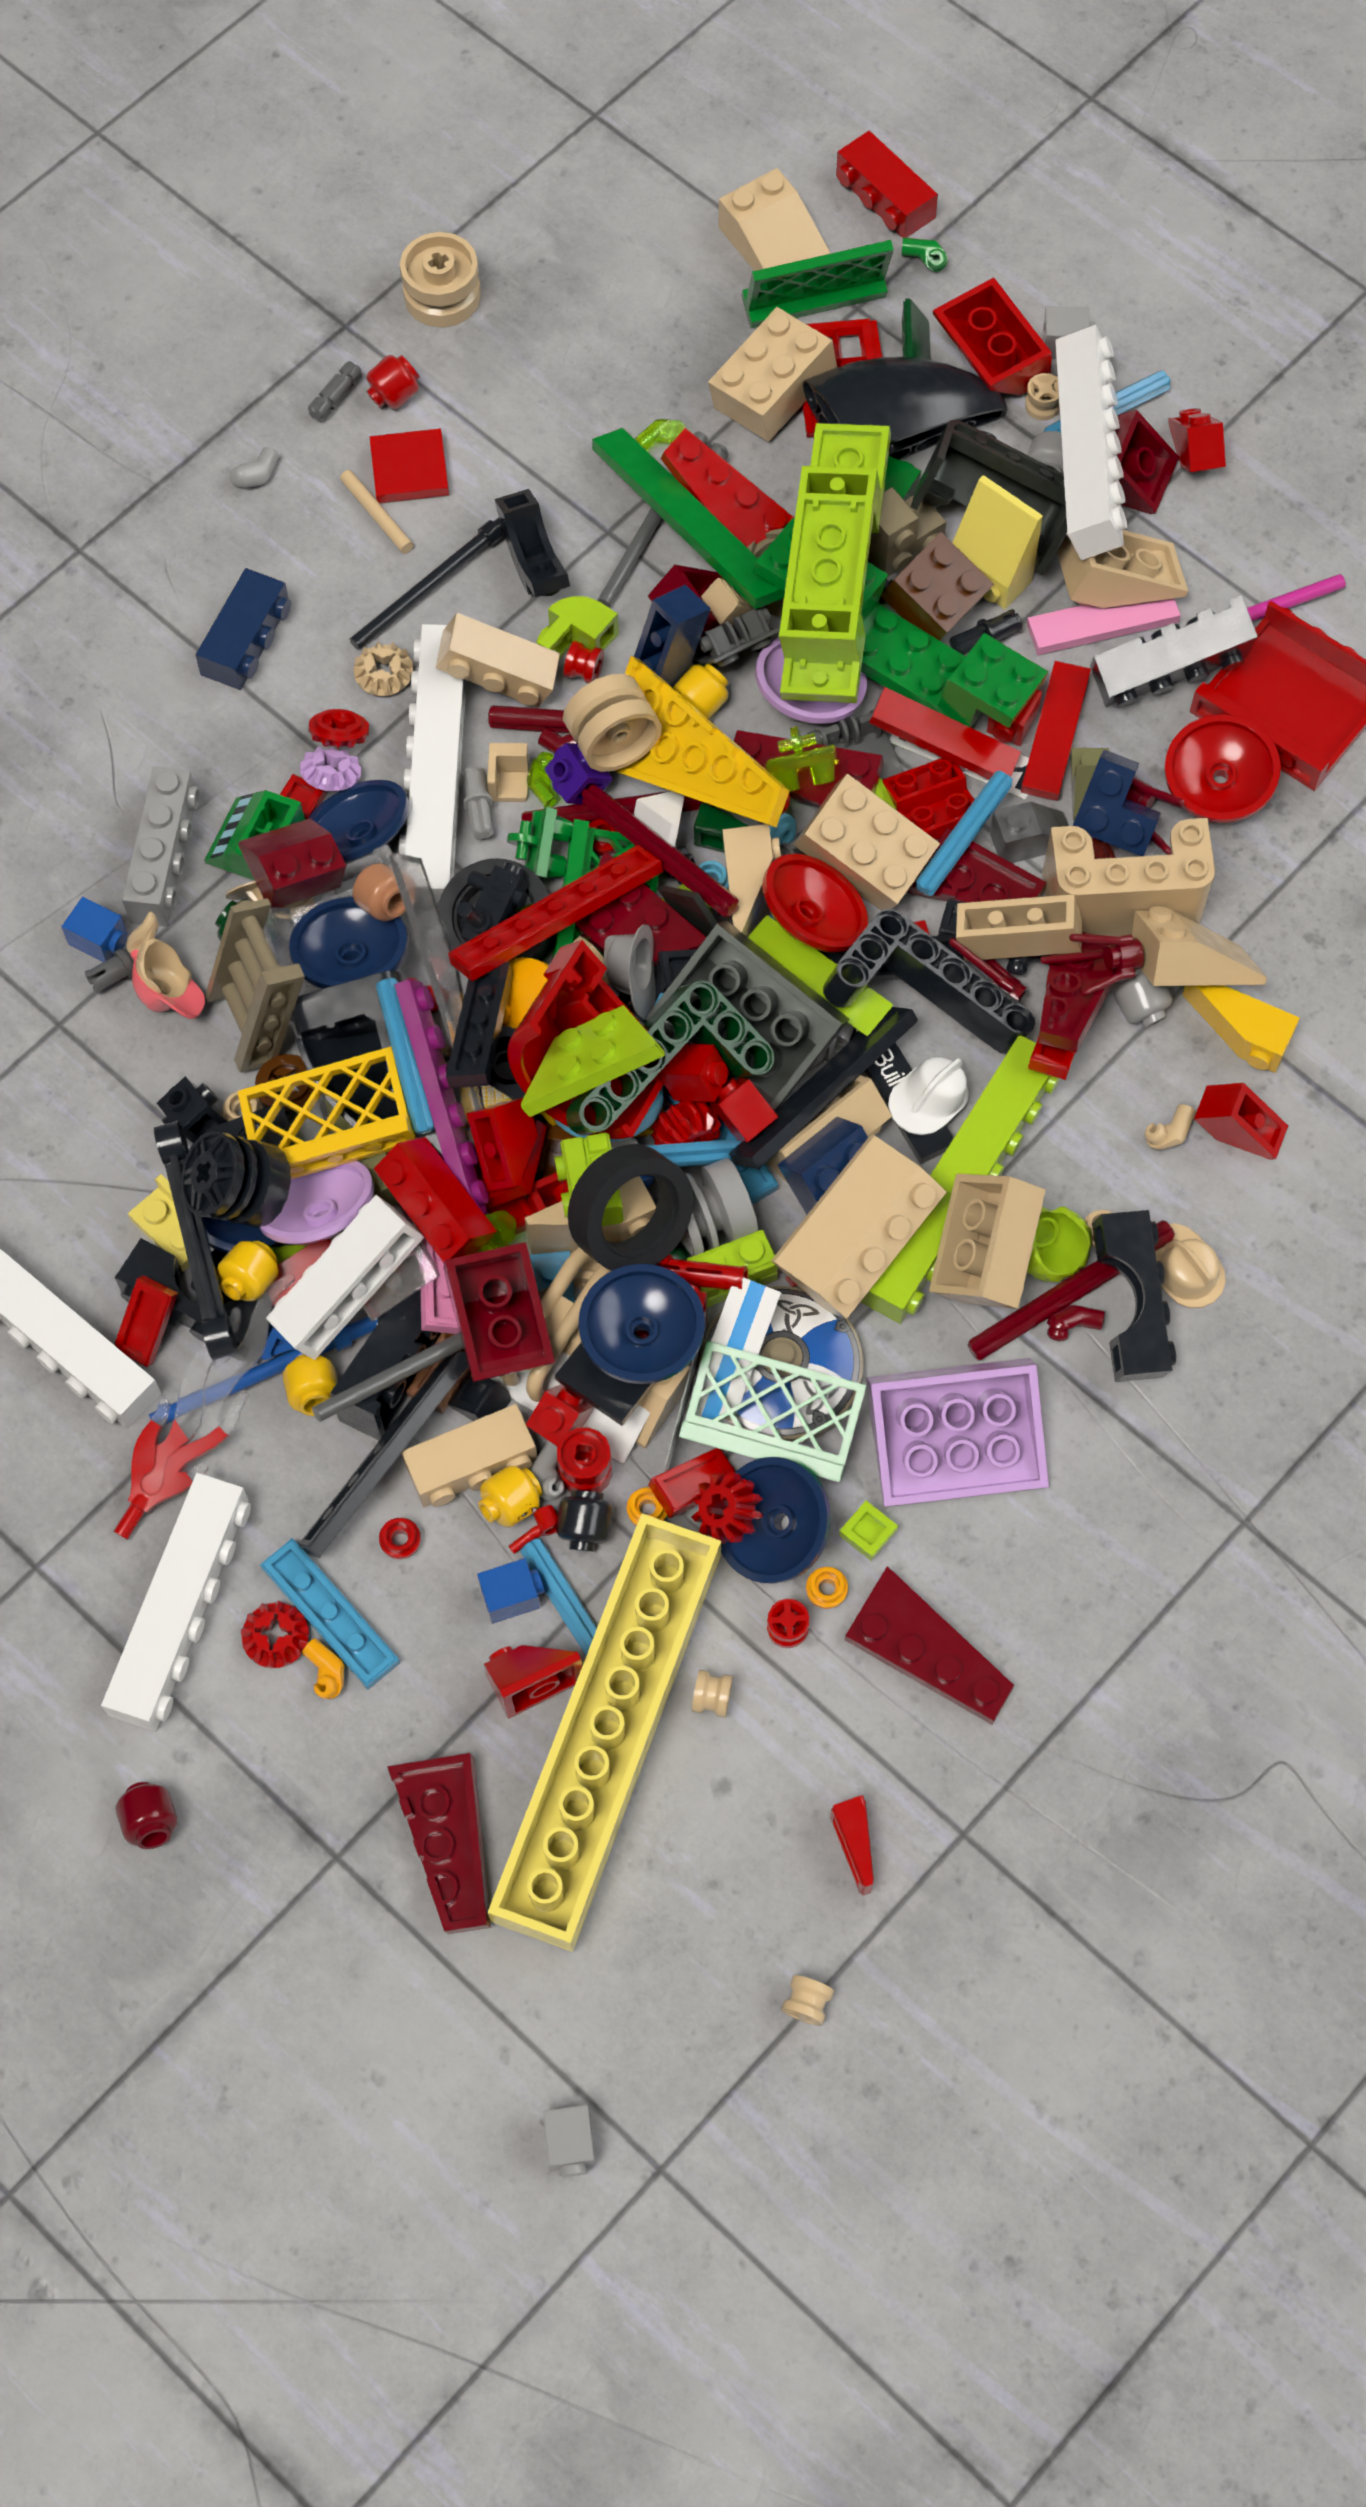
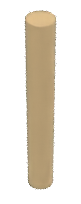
[340,470,414,554]

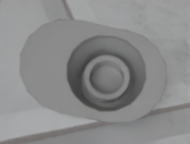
[603,925,656,1020]

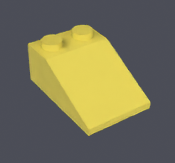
[952,475,1043,609]

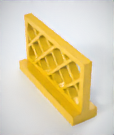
[237,1046,417,1179]

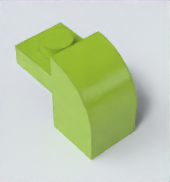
[536,596,619,660]

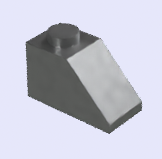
[990,801,1068,863]

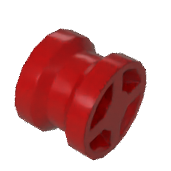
[563,641,604,684]
[767,1599,810,1649]

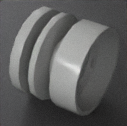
[680,1158,758,1257]

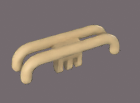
[501,1247,611,1402]

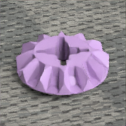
[300,746,361,791]

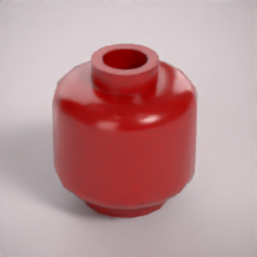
[366,355,420,410]

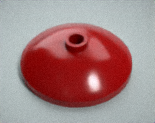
[1164,714,1281,823]
[762,854,868,952]

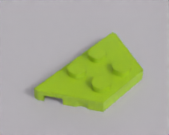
[521,1005,665,1117]

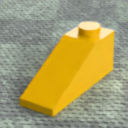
[1182,985,1300,1073]

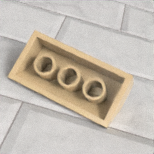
[771,1134,946,1319]

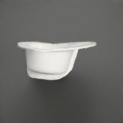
[888,1057,969,1135]

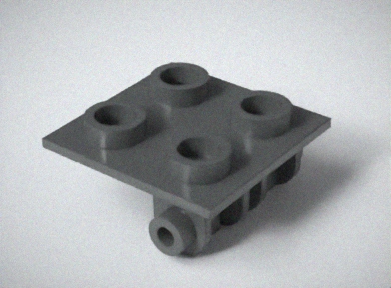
[692,607,780,667]
[806,709,903,780]

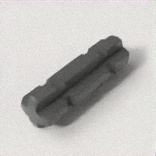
[308,361,362,422]

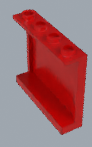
[1189,601,1366,792]

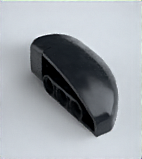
[803,356,1008,460]
[292,970,444,1160]

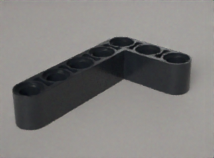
[823,909,1035,1054]

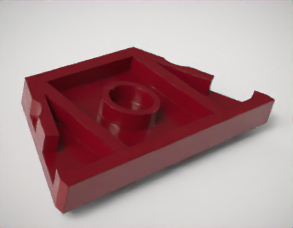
[575,852,706,966]

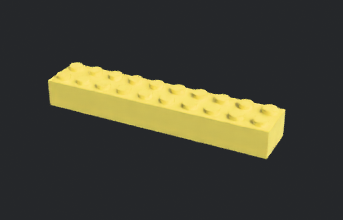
[488,1513,721,1952]

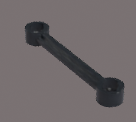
[154,1121,238,1360]

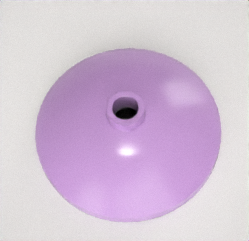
[755,637,867,724]
[260,1161,374,1245]

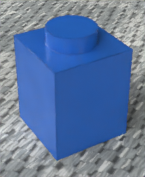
[61,896,128,962]
[477,1558,545,1624]

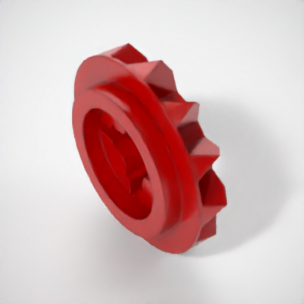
[308,709,369,749]
[241,1600,309,1668]

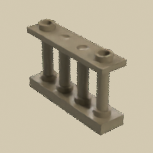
[205,898,305,1072]

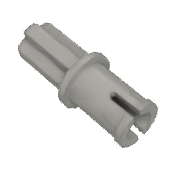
[462,766,494,840]

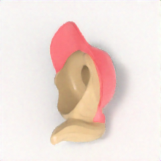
[127,912,205,1019]

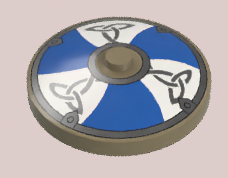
[700,1286,864,1443]

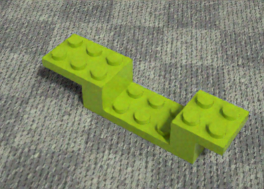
[779,423,891,703]

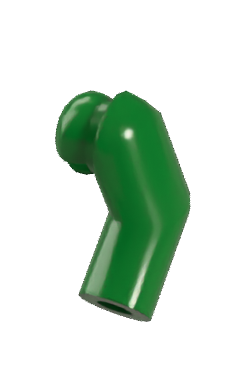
[901,238,948,272]

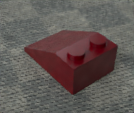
[443,1242,555,1383]

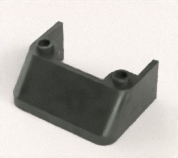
[910,420,1067,575]

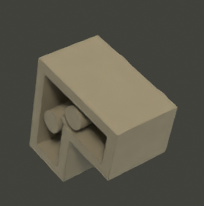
[868,487,946,577]

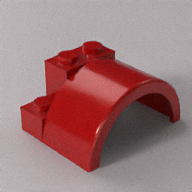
[507,940,664,1139]

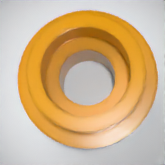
[626,1487,667,1526]
[806,1567,848,1609]

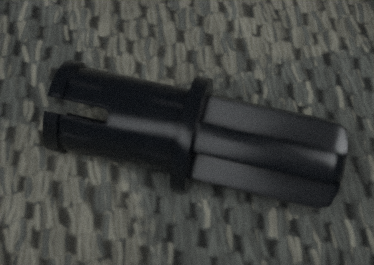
[949,609,1022,655]

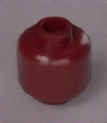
[115,1782,178,1849]

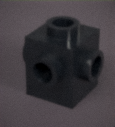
[157,1076,228,1144]

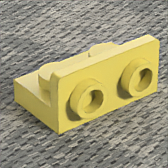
[128,1174,211,1272]

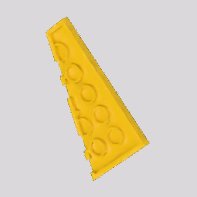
[615,655,790,828]

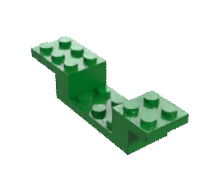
[753,517,1049,728]

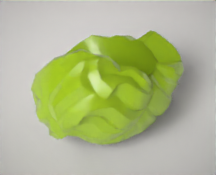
[1027,1206,1092,1282]

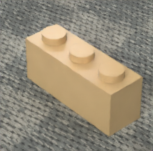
[435,613,560,708]
[956,894,1082,961]
[401,1403,537,1508]

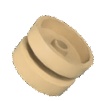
[399,232,481,328]
[563,674,662,772]

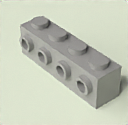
[122,767,200,927]

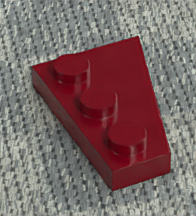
[907,827,1047,903]

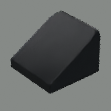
[448,1373,511,1421]

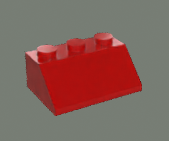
[933,277,1052,395]

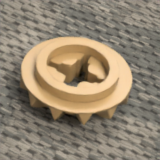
[353,641,413,696]

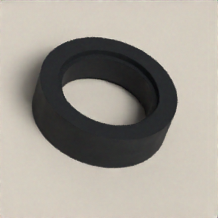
[437,858,556,961]
[568,1144,693,1271]

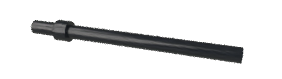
[349,517,503,650]

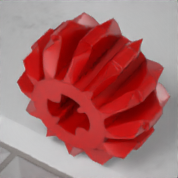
[651,1101,721,1145]
[691,1472,763,1544]

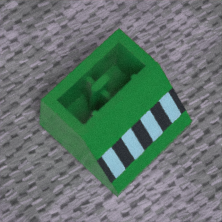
[204,790,305,881]

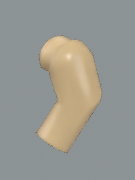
[1144,1104,1196,1150]

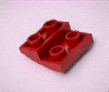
[882,758,975,840]

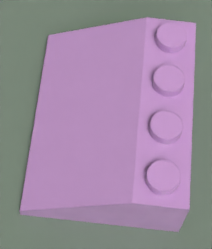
[866,1358,1049,1507]

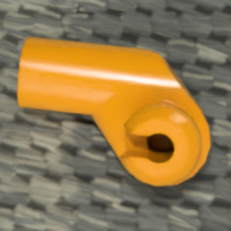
[302,1638,344,1699]

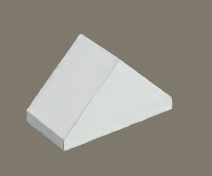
[634,791,684,847]

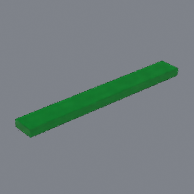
[592,428,785,609]

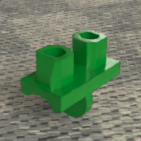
[506,807,573,879]

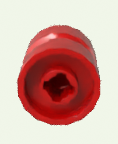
[557,1427,612,1493]

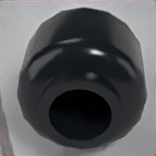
[556,1490,613,1552]

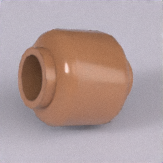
[352,863,411,922]

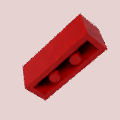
[836,130,938,238]
[374,1137,497,1263]

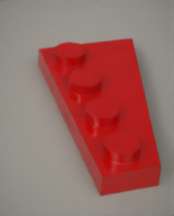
[660,428,793,547]

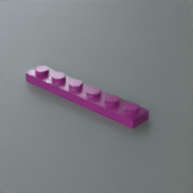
[394,979,489,1215]

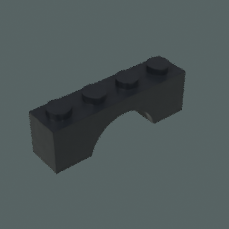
[1092,1210,1176,1382]
[115,1238,275,1364]

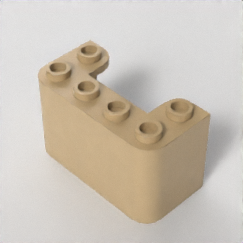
[1042,818,1215,936]

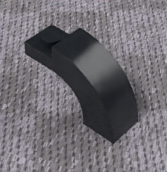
[494,489,570,597]

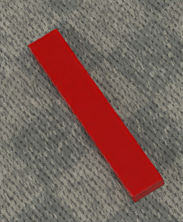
[448,845,663,981]

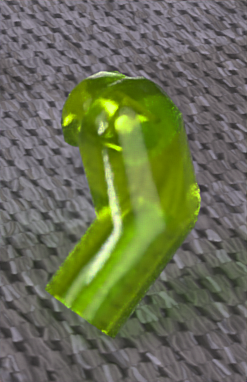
[634,419,686,451]
[526,752,561,808]

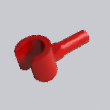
[508,1505,558,1554]

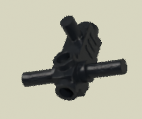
[457,862,529,943]

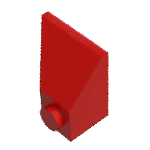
[484,1645,582,1719]

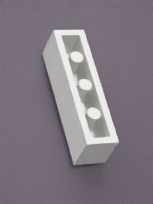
[266,1195,424,1360]

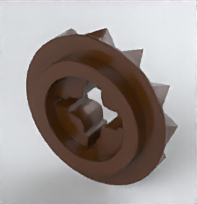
[255,1054,314,1115]

